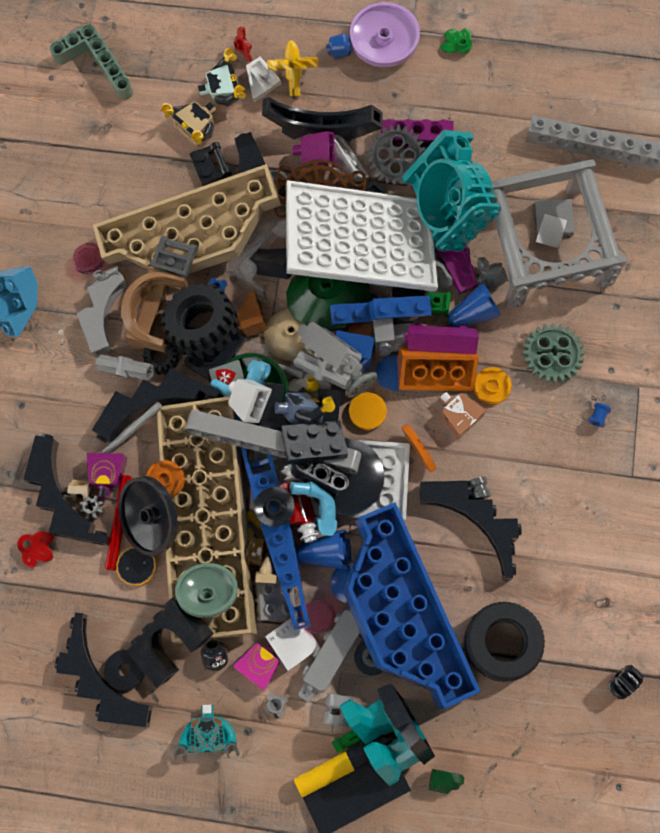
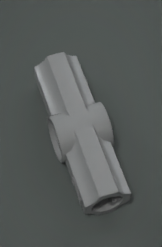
[295,350,353,390]
[95,354,154,381]

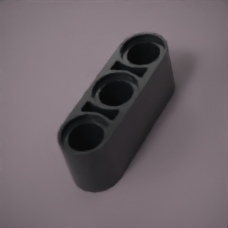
[290,461,348,497]

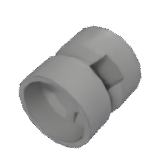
[323,694,353,727]

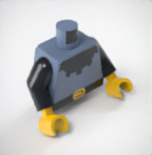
[274,376,335,424]

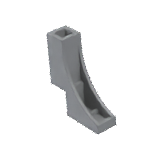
[77,274,128,358]

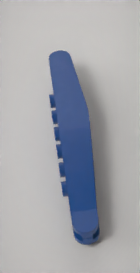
[241,447,311,631]

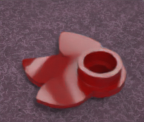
[233,26,253,62]
[17,531,54,569]

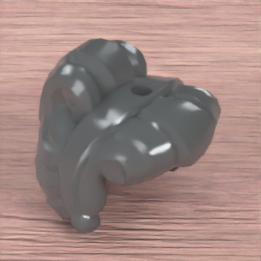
[477,257,508,289]

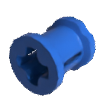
[588,403,611,428]

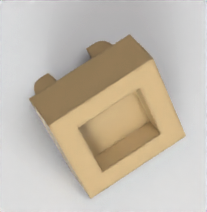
[68,480,92,501]

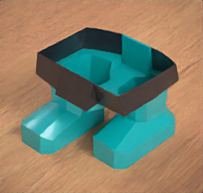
[340,683,435,786]

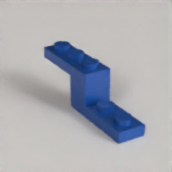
[330,296,431,325]

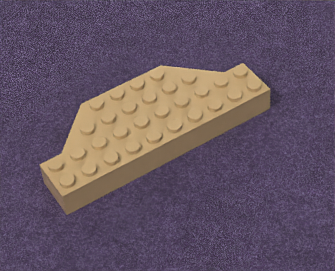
[93,164,281,275]

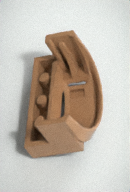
[121,268,188,353]

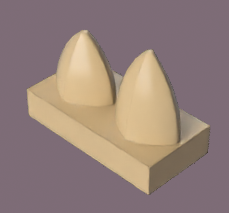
[255,550,277,584]

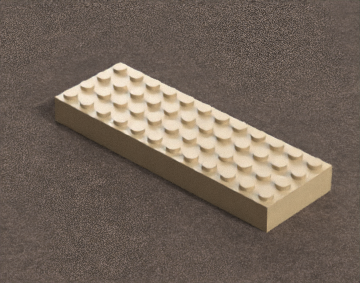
[157,396,257,643]

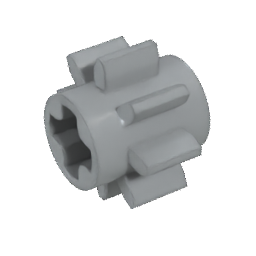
[80,495,104,520]

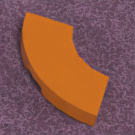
[401,424,436,473]

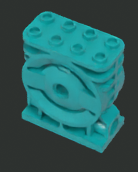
[402,130,502,252]

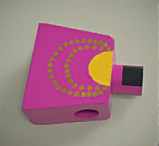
[233,643,281,691]

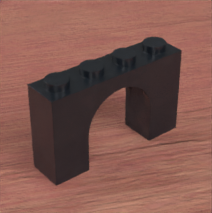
[257,382,341,431]
[127,598,214,689]

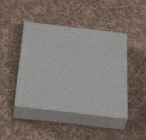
[534,199,574,236]

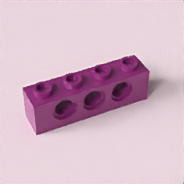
[381,119,454,149]

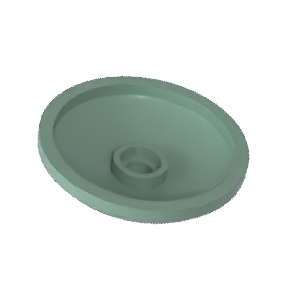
[175,563,238,618]

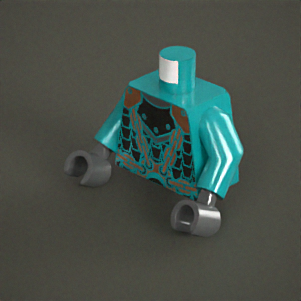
[174,705,240,761]

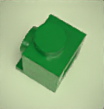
[427,292,451,317]

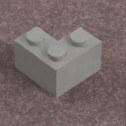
[373,318,411,356]

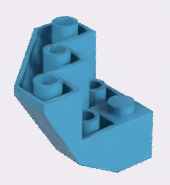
[0,266,38,337]

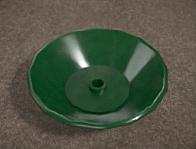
[286,275,371,331]

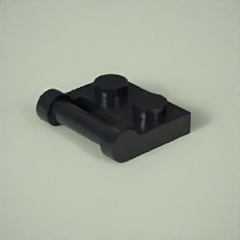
[189,142,232,186]

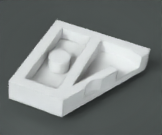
[246,56,282,103]

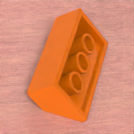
[397,345,479,391]

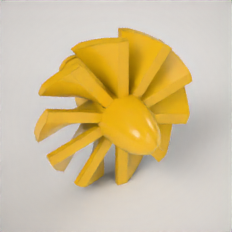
[267,40,319,96]

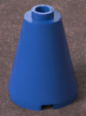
[447,284,501,328]
[296,529,352,570]

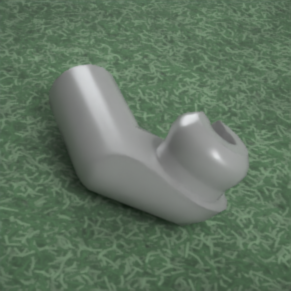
[93,266,122,281]

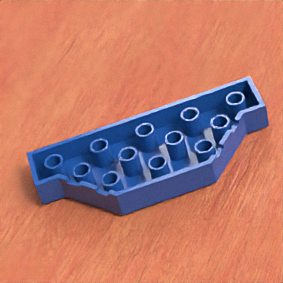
[343,502,481,710]

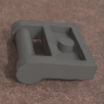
[151,236,198,278]

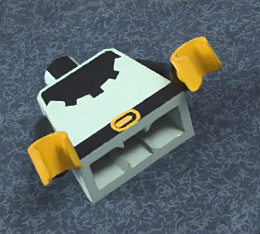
[198,48,246,107]

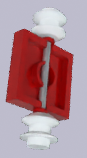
[280,464,319,543]

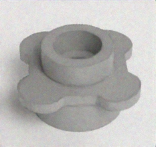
[265,693,287,717]

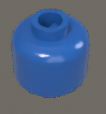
[326,33,353,59]

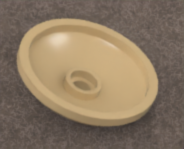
[264,309,312,362]

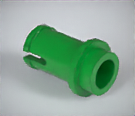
[332,730,359,753]

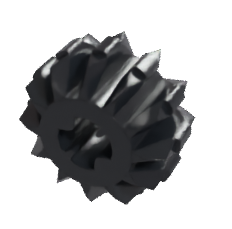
[608,665,644,700]

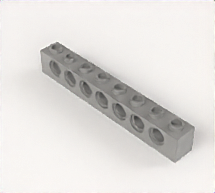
[526,115,660,171]

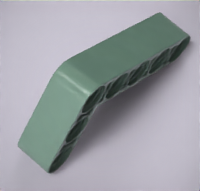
[50,25,133,100]

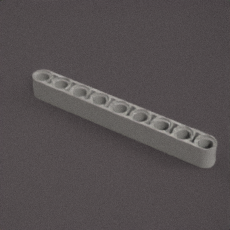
[185,410,362,474]

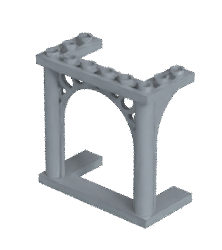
[491,159,627,308]

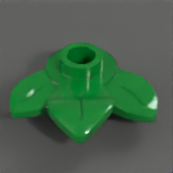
[440,28,472,54]

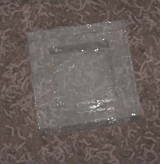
[249,341,270,357]

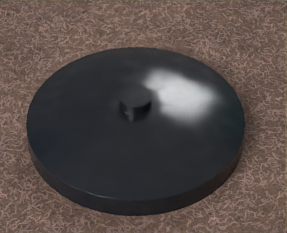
[312,438,384,516]
[118,476,178,556]

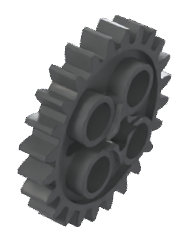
[367,124,426,185]

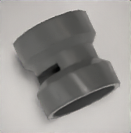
[468,477,491,500]

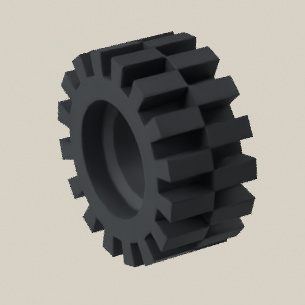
[143,338,179,375]

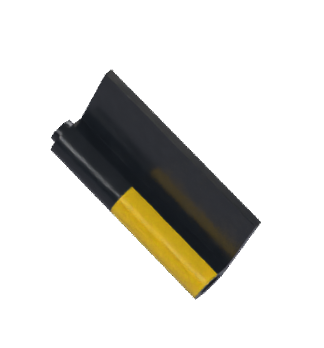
[293,734,411,833]

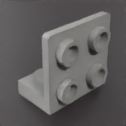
[252,579,295,623]

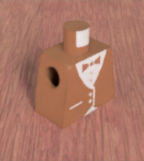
[439,392,486,440]

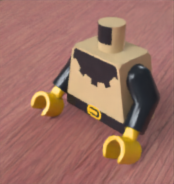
[160,102,216,146]

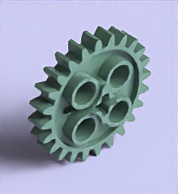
[522,323,585,384]

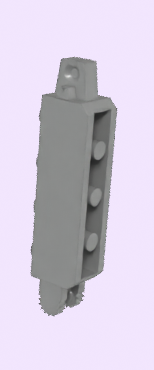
[298,322,362,377]
[298,609,360,702]

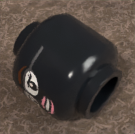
[200,640,229,671]

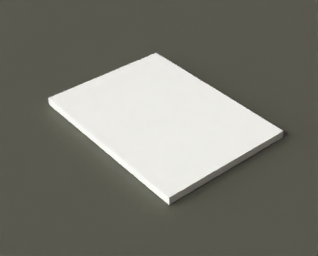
[286,180,438,292]

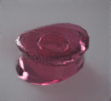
[73,243,105,274]
[301,600,336,634]

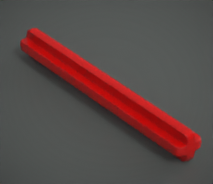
[105,475,132,571]

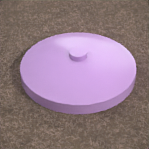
[350,2,420,67]

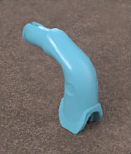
[210,360,271,397]
[290,481,337,536]

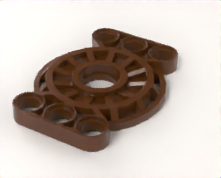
[274,159,366,218]

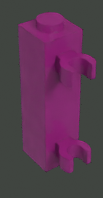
[403,323,479,354]

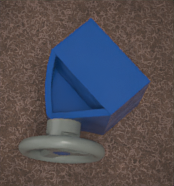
[336,331,377,398]

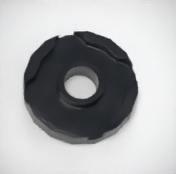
[104,650,145,691]

